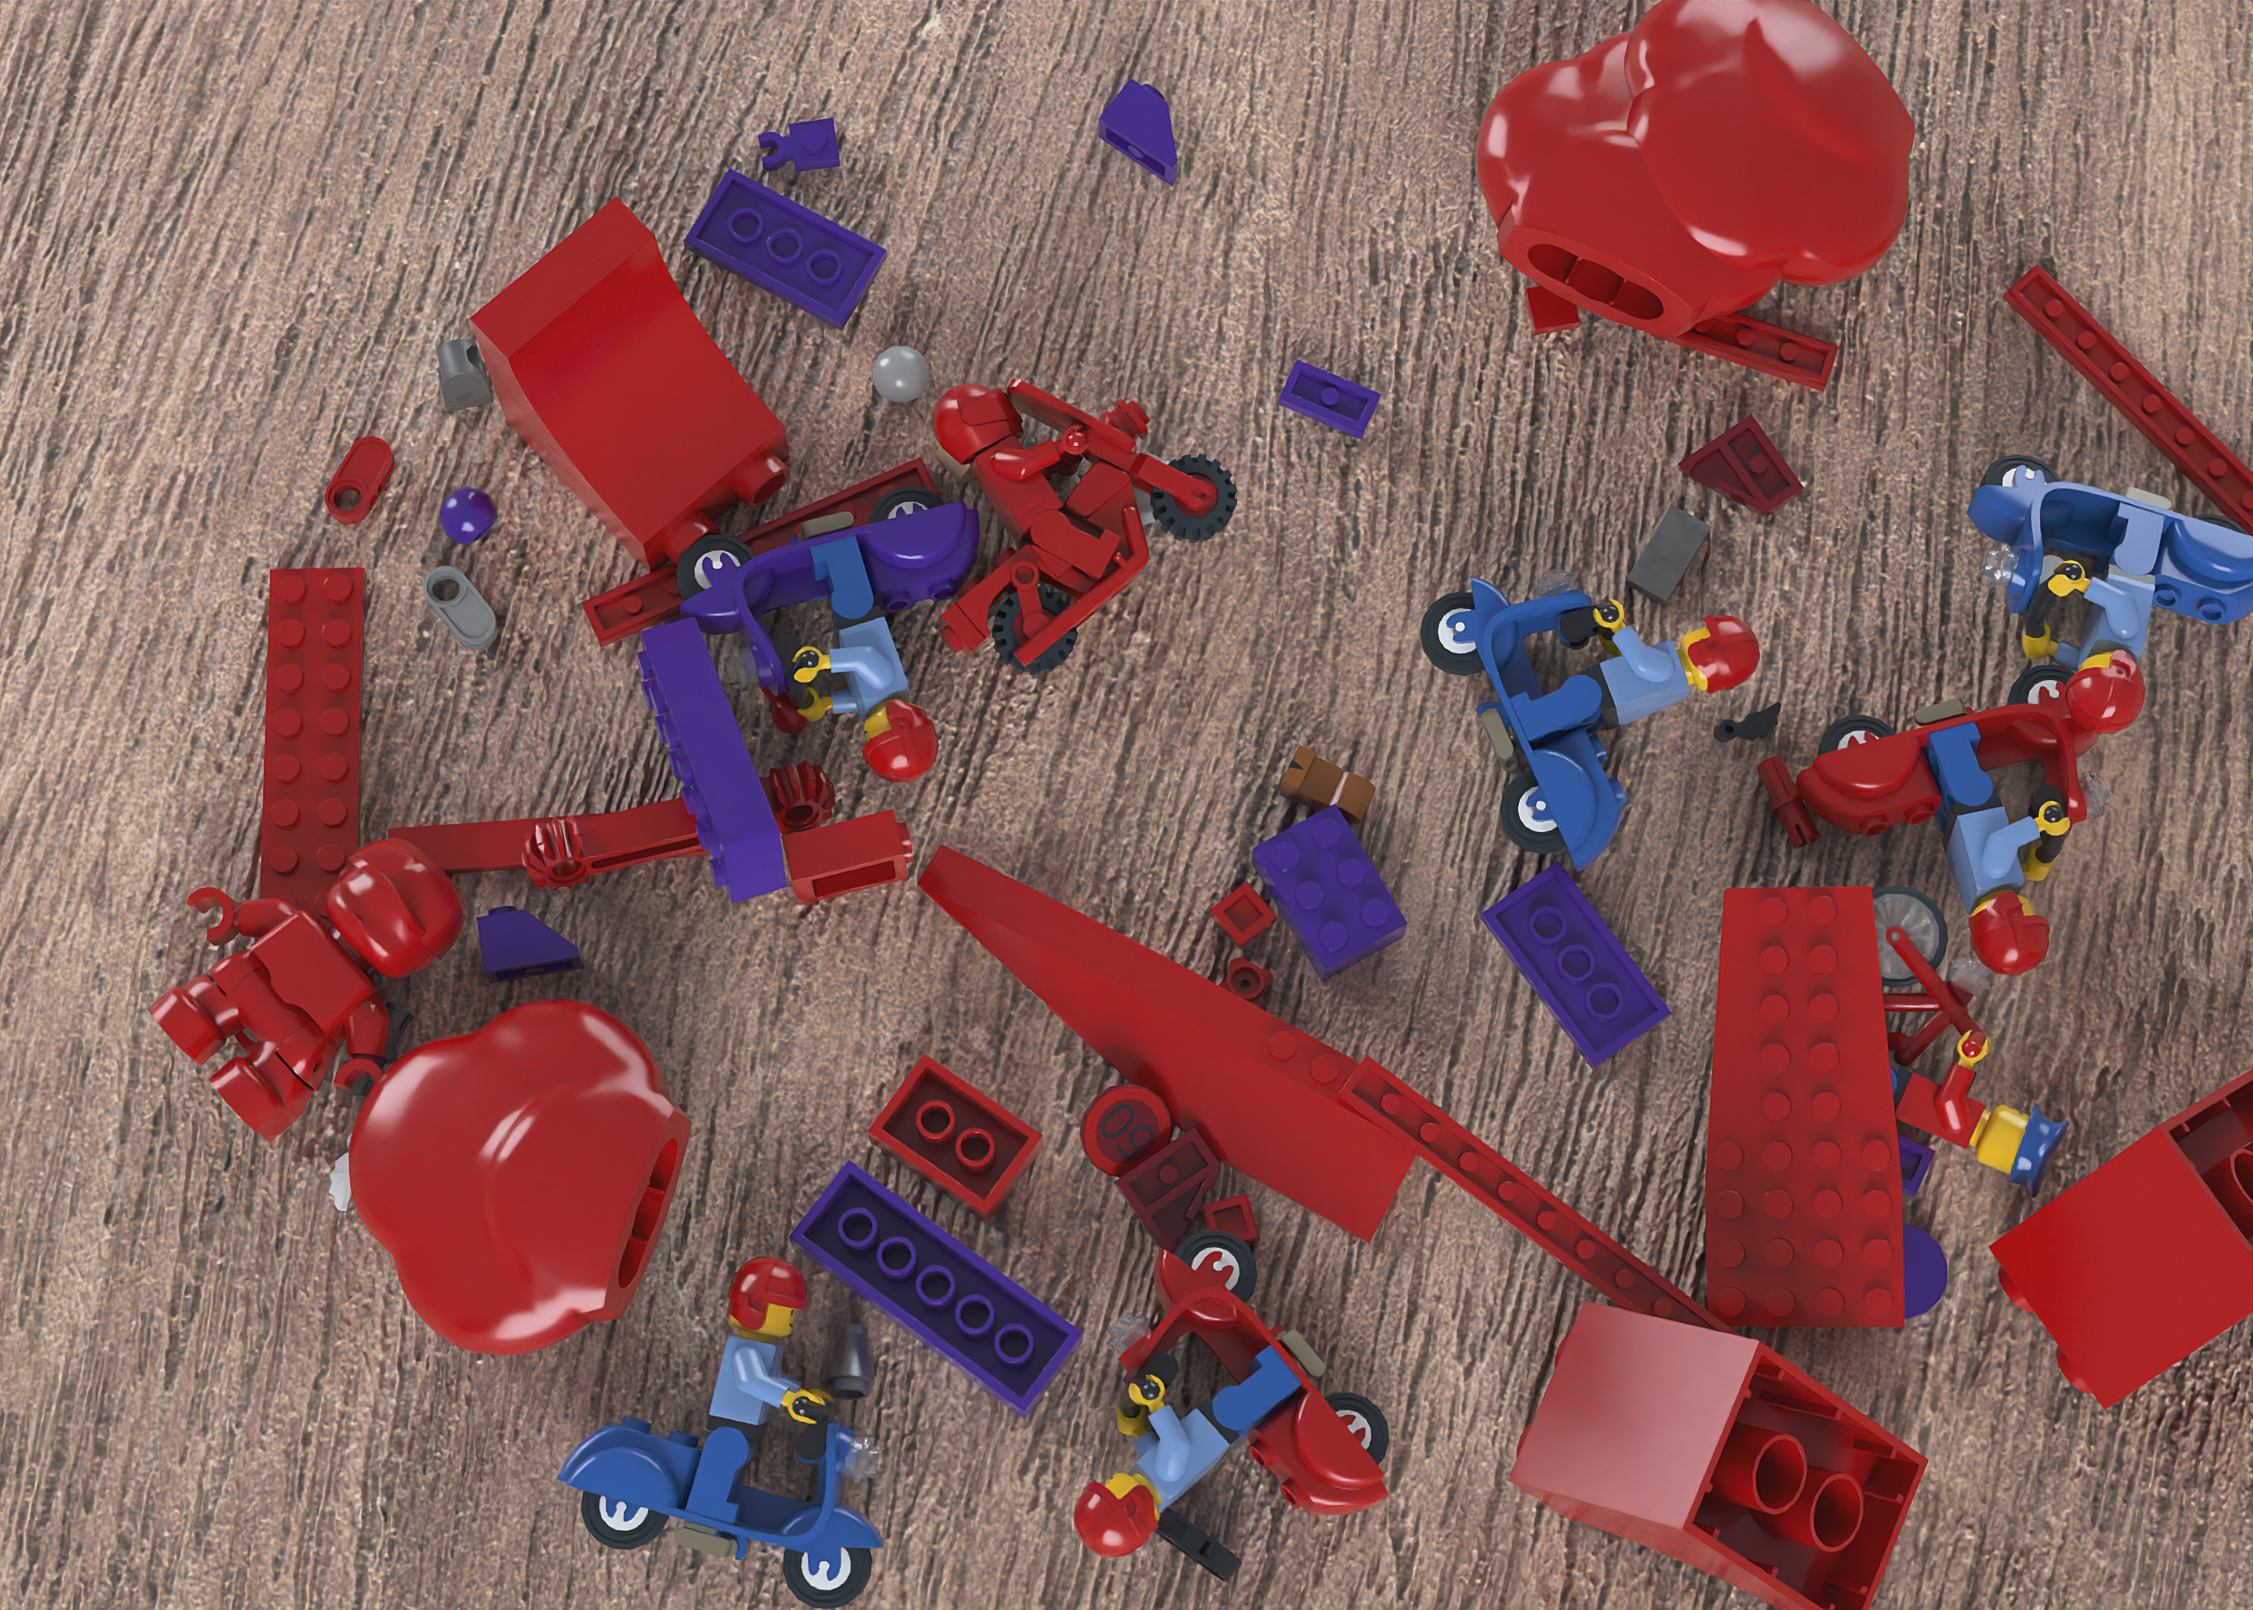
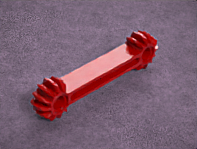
[521,760,836,892]

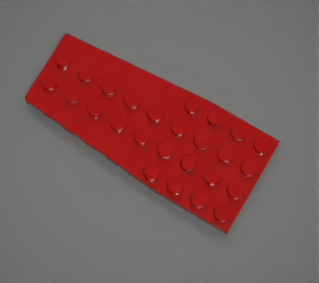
[1705,886,1906,1327]

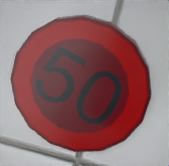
[1079,1083,1173,1178]

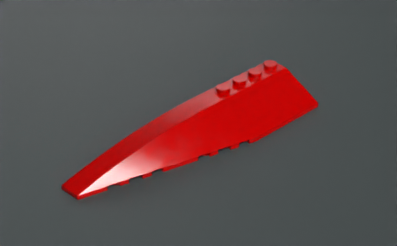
[917,844,1442,1243]

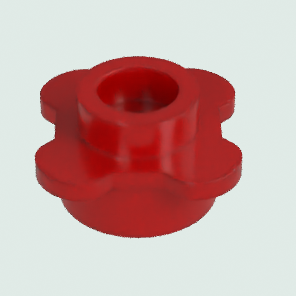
[1219,957,1273,1008]

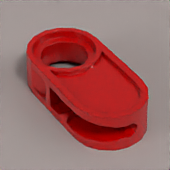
[325,436,395,525]

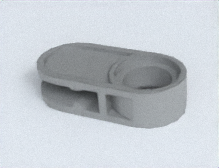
[423,566,499,650]

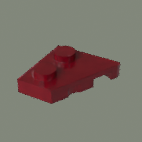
[1678,414,1804,518]
[1114,1127,1222,1255]

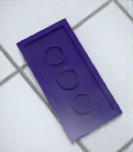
[683,168,887,330]
[1480,861,1672,1070]

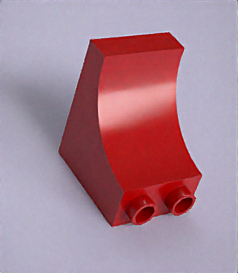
[470,196,790,573]
[1988,1069,2253,1410]
[1508,1301,1928,1610]

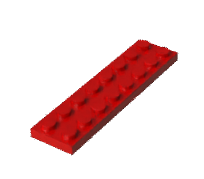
[260,567,366,929]

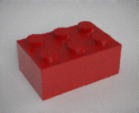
[868,1053,1043,1224]

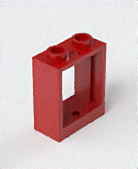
[781,809,914,905]

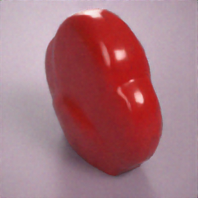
[1624,0,1915,287]
[1475,31,1783,338]
[349,999,691,1355]

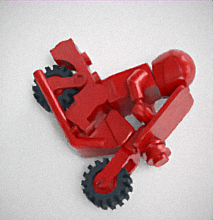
[932,378,1237,675]

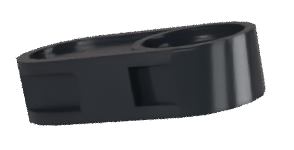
[1154,1508,1242,1583]

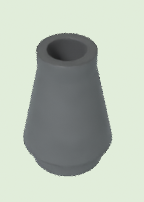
[826,1324,875,1400]

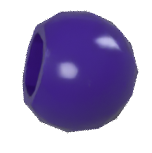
[440,486,498,545]

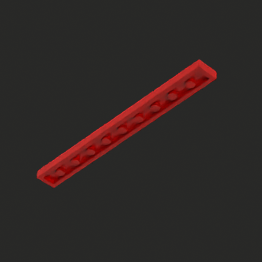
[1335,1054,1742,1337]

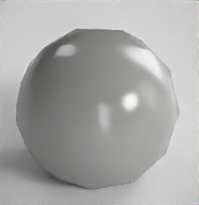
[871,346,930,403]

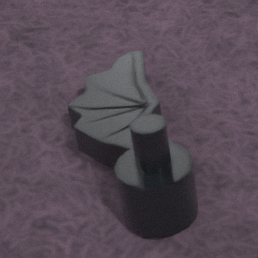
[1713,702,1781,743]

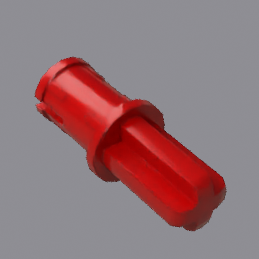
[1757,755,1821,849]

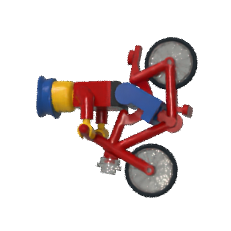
[1873,885,2069,1198]

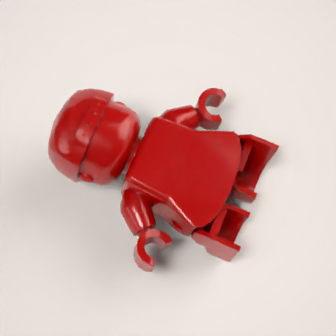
[147,837,467,1142]

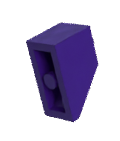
[1099,78,1178,186]
[477,906,585,984]

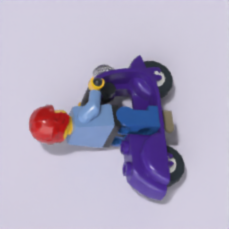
[676,486,980,783]

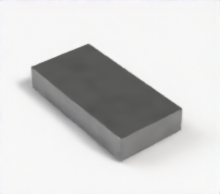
[1625,504,1712,607]

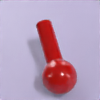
[752,675,808,734]

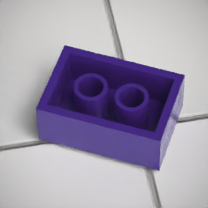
[1251,803,1408,982]

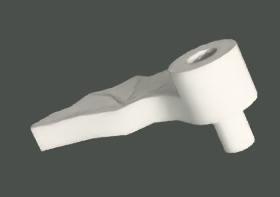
[329,1133,352,1211]

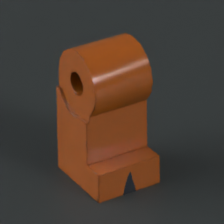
[1280,745,1376,824]

